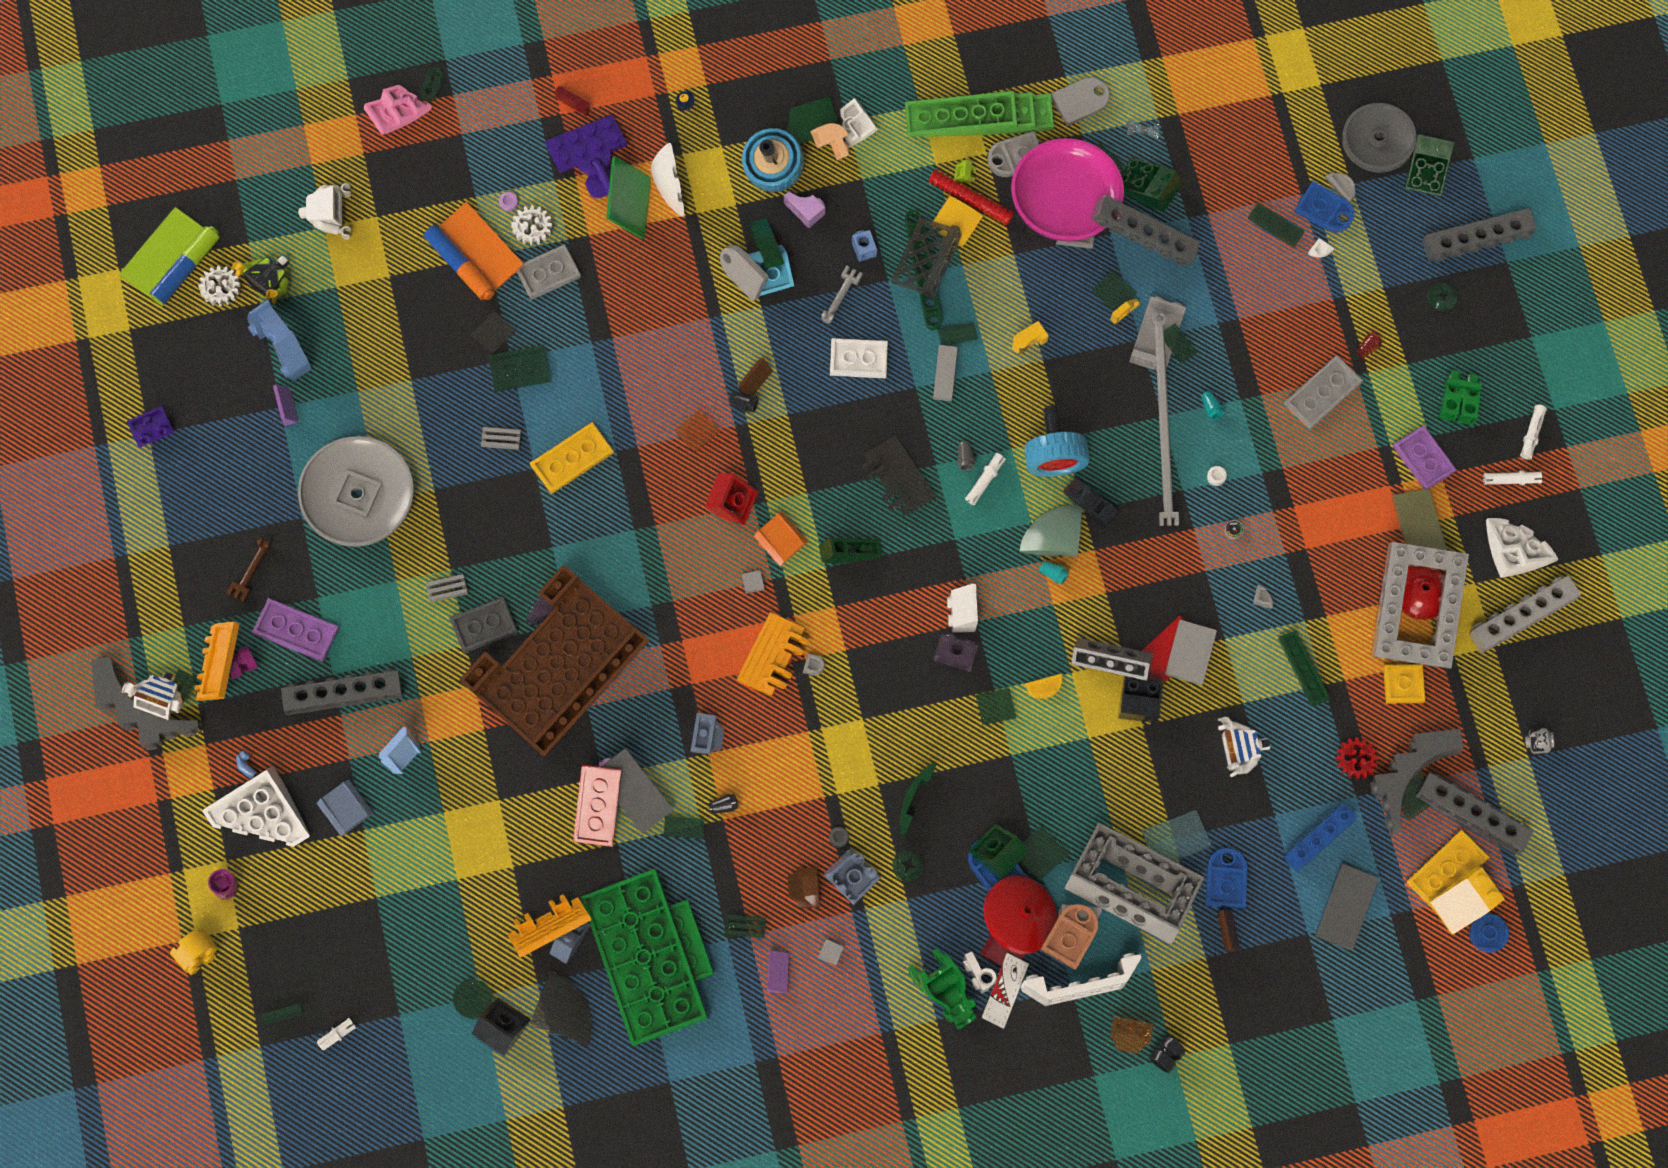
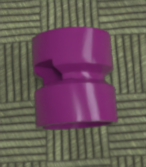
[230,645,258,679]
[208,869,239,900]

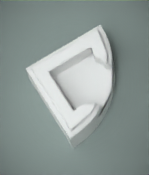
[1308,238,1334,257]

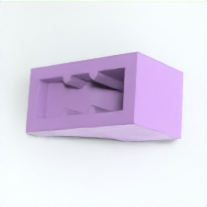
[784,191,825,228]

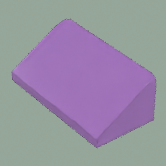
[273,384,298,426]
[767,951,789,993]

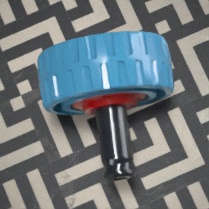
[1025,406,1089,477]

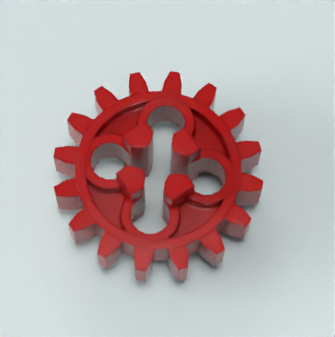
[1335,737,1379,780]

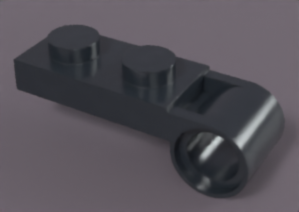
[1063,478,1118,528]

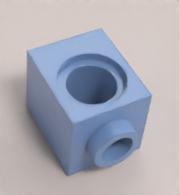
[852,230,877,262]

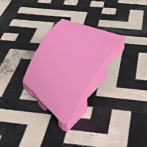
[364,85,432,135]

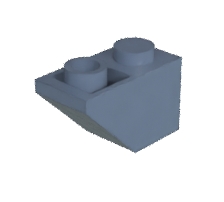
[549,923,591,963]

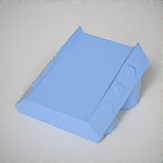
[379,727,421,774]

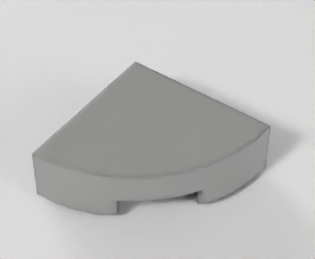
[1253,585,1273,609]

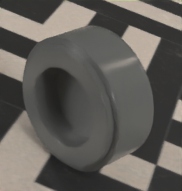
[829,827,849,848]

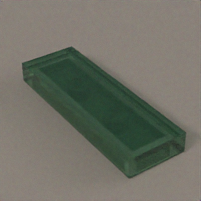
[1248,203,1305,248]

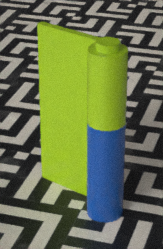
[119,207,220,306]

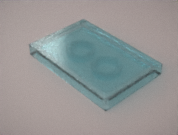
[1142,810,1212,861]

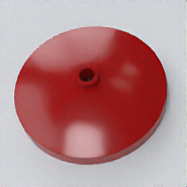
[983,876,1058,954]

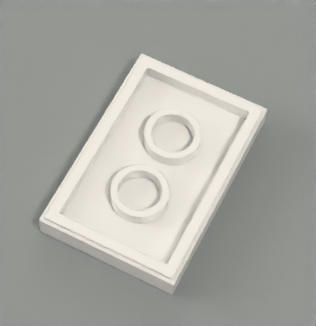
[830,338,888,378]

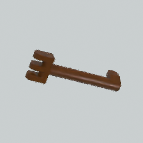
[227,537,271,602]

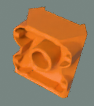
[754,512,808,566]

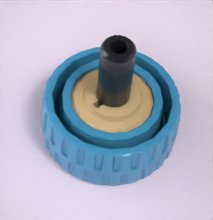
[742,128,804,193]

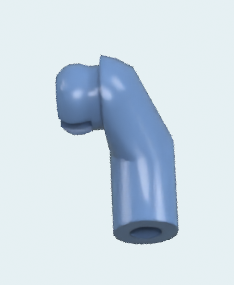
[236,750,257,779]

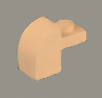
[810,123,849,160]

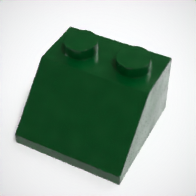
[969,824,1029,879]

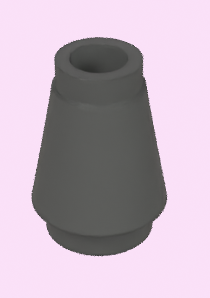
[957,441,976,471]

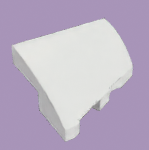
[840,98,878,148]

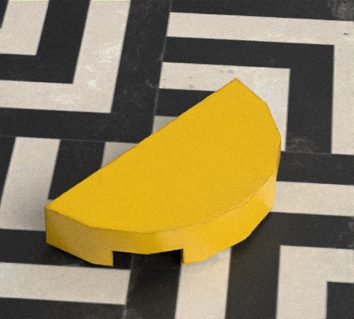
[1025,673,1063,699]

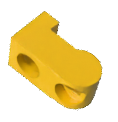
[1012,321,1049,354]

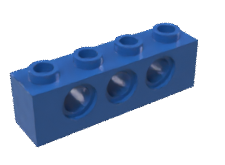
[1284,803,1358,872]

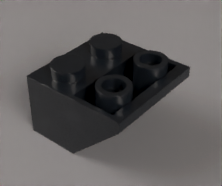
[1118,676,1163,723]

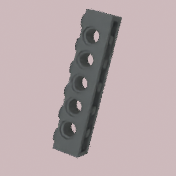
[1091,195,1200,266]
[1422,208,1537,262]
[281,669,403,716]
[1415,773,1534,856]

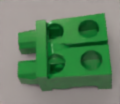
[1438,370,1482,426]

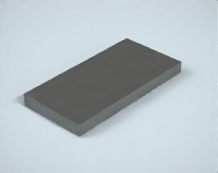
[602,748,673,834]
[1315,863,1379,951]

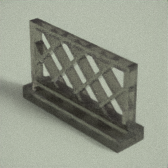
[891,218,962,299]

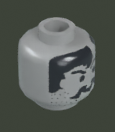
[1525,728,1554,754]

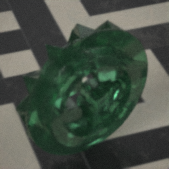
[1428,282,1457,311]
[892,850,924,882]

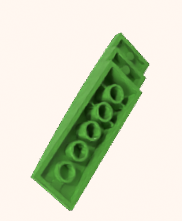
[905,91,1054,137]

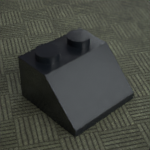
[471,998,531,1056]

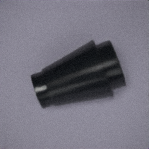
[729,392,759,413]
[708,793,739,814]

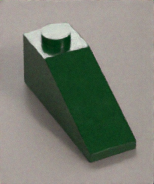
[819,538,882,564]

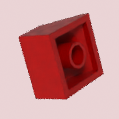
[705,473,758,525]

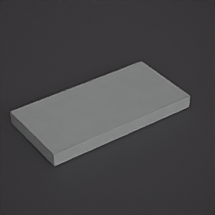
[1284,355,1363,430]

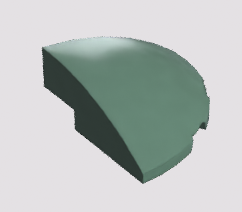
[1019,505,1082,558]

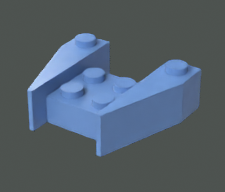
[247,300,311,382]

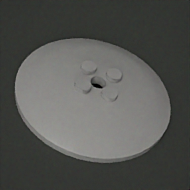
[298,436,414,547]

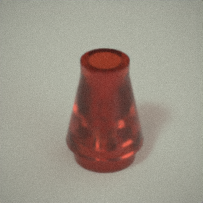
[1355,332,1383,359]

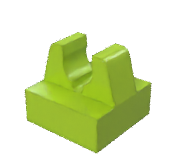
[954,159,976,184]

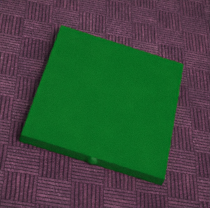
[606,157,651,239]

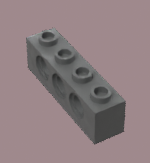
[1071,637,1154,681]

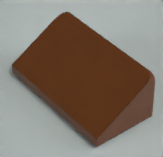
[739,357,772,395]
[1217,910,1240,953]

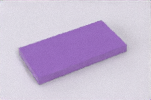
[252,598,340,662]

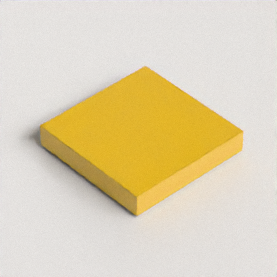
[1383,664,1425,704]

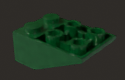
[1405,134,1454,196]
[1120,157,1183,212]

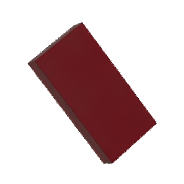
[555,86,590,116]

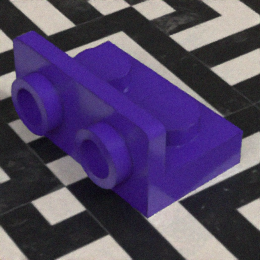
[127,406,174,447]

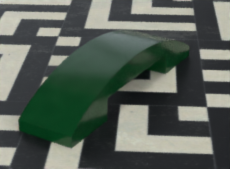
[899,763,936,838]

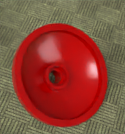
[1402,566,1444,620]

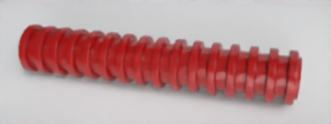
[929,169,1014,226]

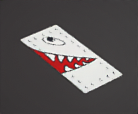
[982,953,1029,1029]

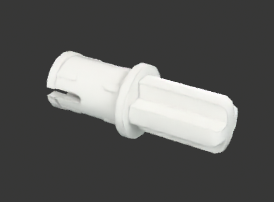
[317,1018,356,1050]

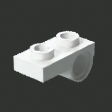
[963,952,996,994]

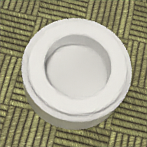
[1207,466,1227,486]

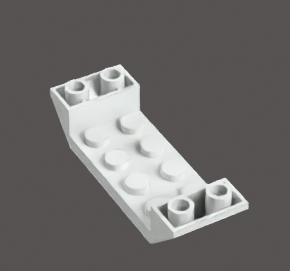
[1020,953,1141,1006]

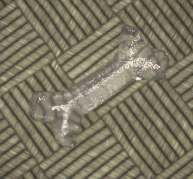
[1126,120,1160,139]

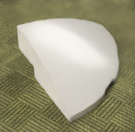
[651,143,684,217]
[1486,518,1558,578]

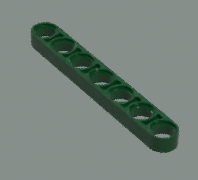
[905,210,942,330]

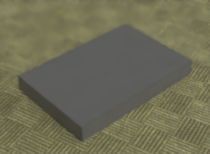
[449,597,518,654]

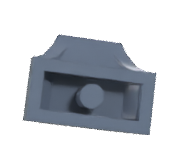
[691,713,724,754]

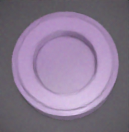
[499,192,518,212]

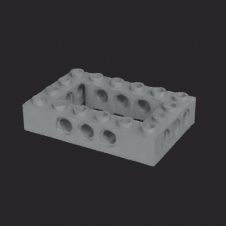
[1371,542,1469,669]
[1064,822,1204,944]

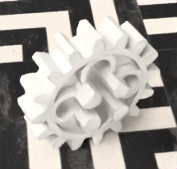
[511,205,552,246]
[199,266,241,307]

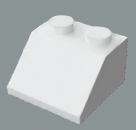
[947,584,978,633]

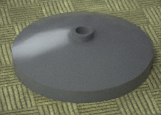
[1342,103,1417,173]

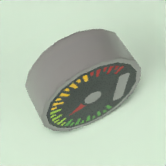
[1224,520,1244,540]

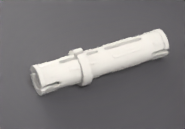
[1520,405,1547,460]
[965,453,1006,505]
[1483,470,1542,485]

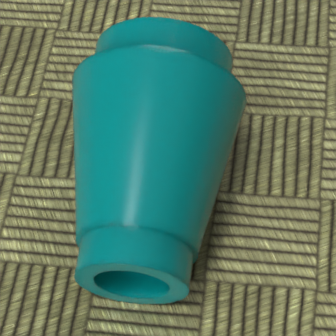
[1201,391,1224,420]
[1039,561,1069,584]

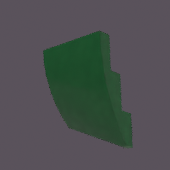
[787,97,838,144]

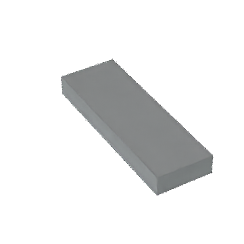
[933,345,957,401]

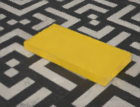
[530,422,614,495]
[1406,830,1490,910]

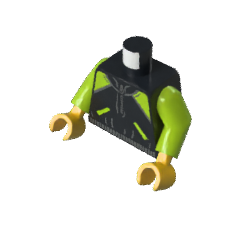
[231,256,290,304]

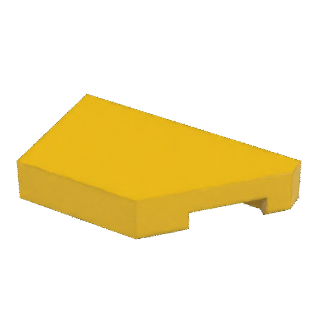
[1110,298,1140,324]

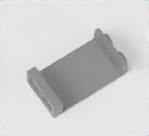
[1129,296,1186,371]

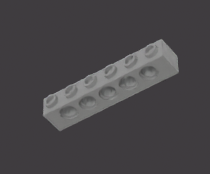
[1469,575,1581,654]

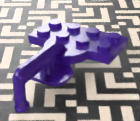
[545,114,627,198]

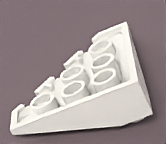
[202,766,310,847]

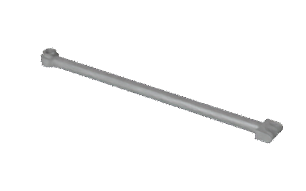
[1151,312,1179,526]

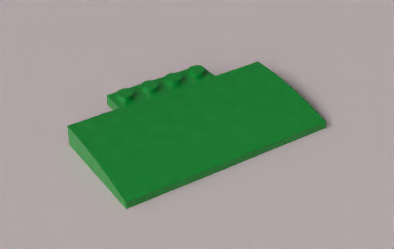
[581,869,715,1046]

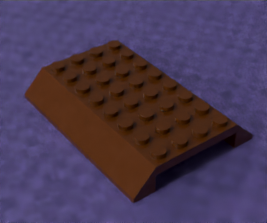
[459,565,650,757]

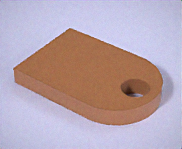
[1041,904,1098,970]

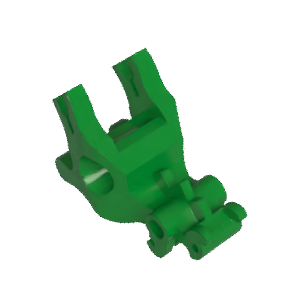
[908,948,977,1030]

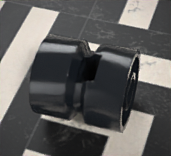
[1149,1035,1186,1074]

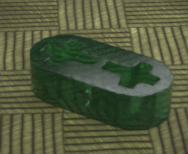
[421,67,443,102]

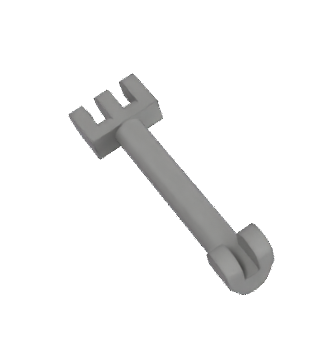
[821,266,863,324]

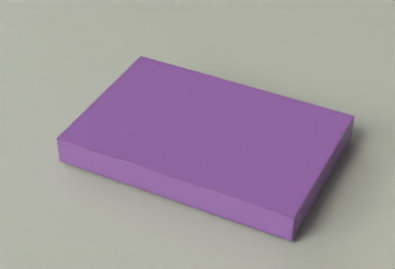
[1392,425,1457,489]

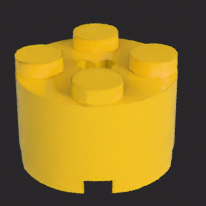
[170,928,217,975]

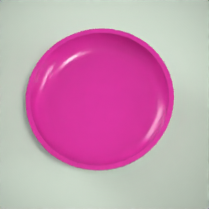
[1011,138,1124,242]

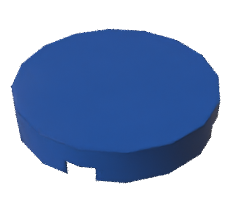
[1469,913,1509,953]

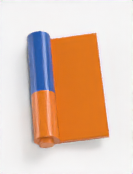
[423,202,524,300]

